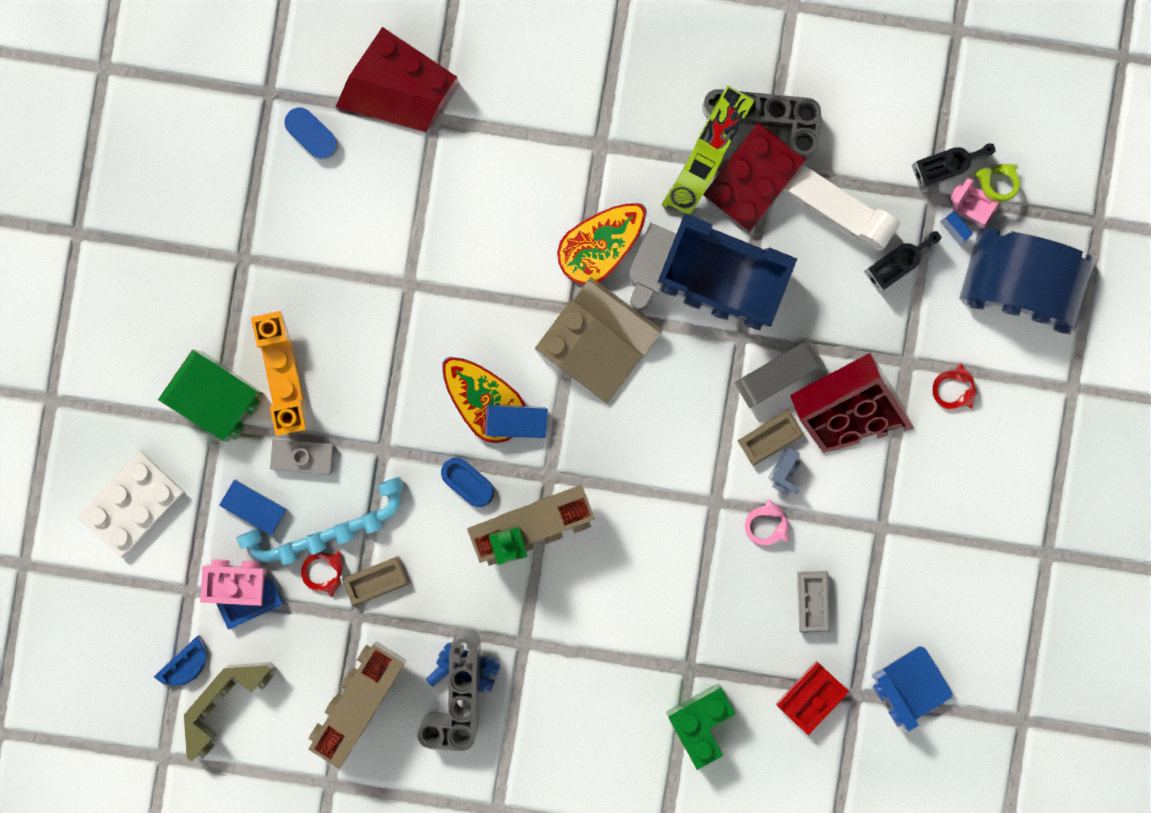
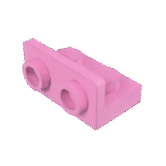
[200,559,267,606]

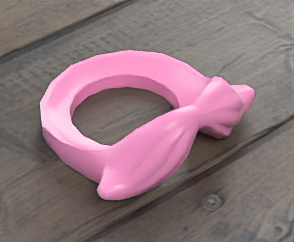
[745,499,789,546]

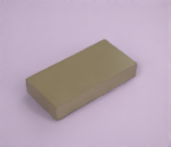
[737,409,804,466]
[342,556,409,606]

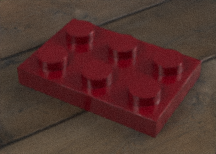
[703,122,806,232]

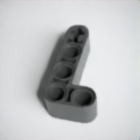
[702,89,821,158]
[417,628,481,751]

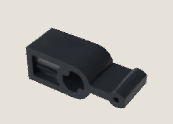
[911,143,996,191]
[864,231,942,293]

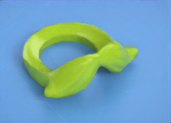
[974,164,1020,202]

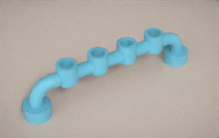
[236,476,404,565]

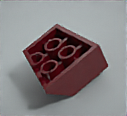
[335,27,460,133]
[790,353,914,453]

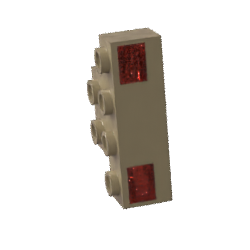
[467,484,595,566]
[308,641,407,769]

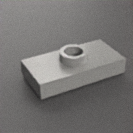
[270,439,334,474]
[797,571,830,633]

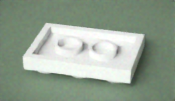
[77,451,185,558]

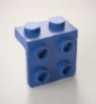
[871,646,952,732]

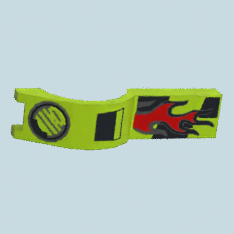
[661,85,754,217]

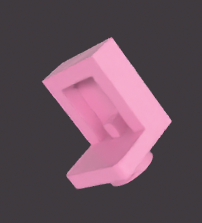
[951,178,1000,229]

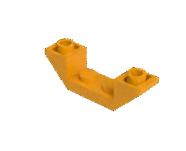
[251,311,306,436]

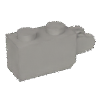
[628,222,676,310]

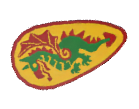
[557,203,647,285]
[442,356,525,444]

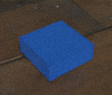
[940,211,973,244]

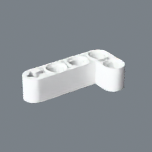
[782,165,900,252]

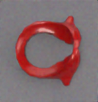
[932,363,977,409]
[301,551,343,597]

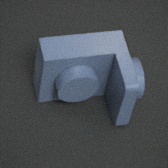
[768,447,801,496]

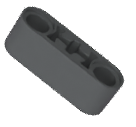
[734,339,824,408]

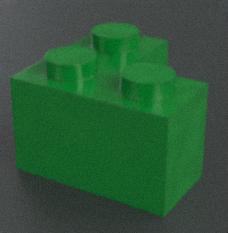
[666,683,735,770]

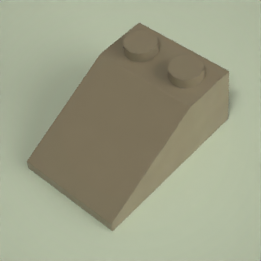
[535,300,643,403]

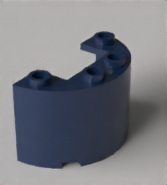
[657,213,798,331]
[959,229,1095,335]

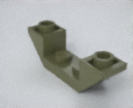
[184,662,275,762]

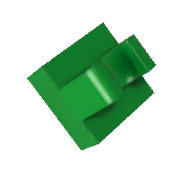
[489,526,527,565]

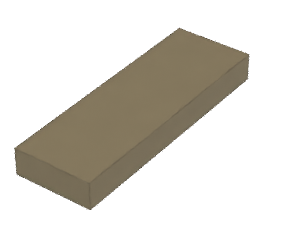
[573,277,663,356]

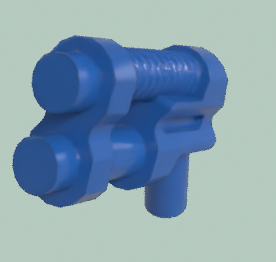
[426,642,501,693]

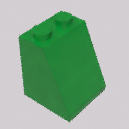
[158,349,263,442]

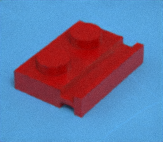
[776,660,850,736]

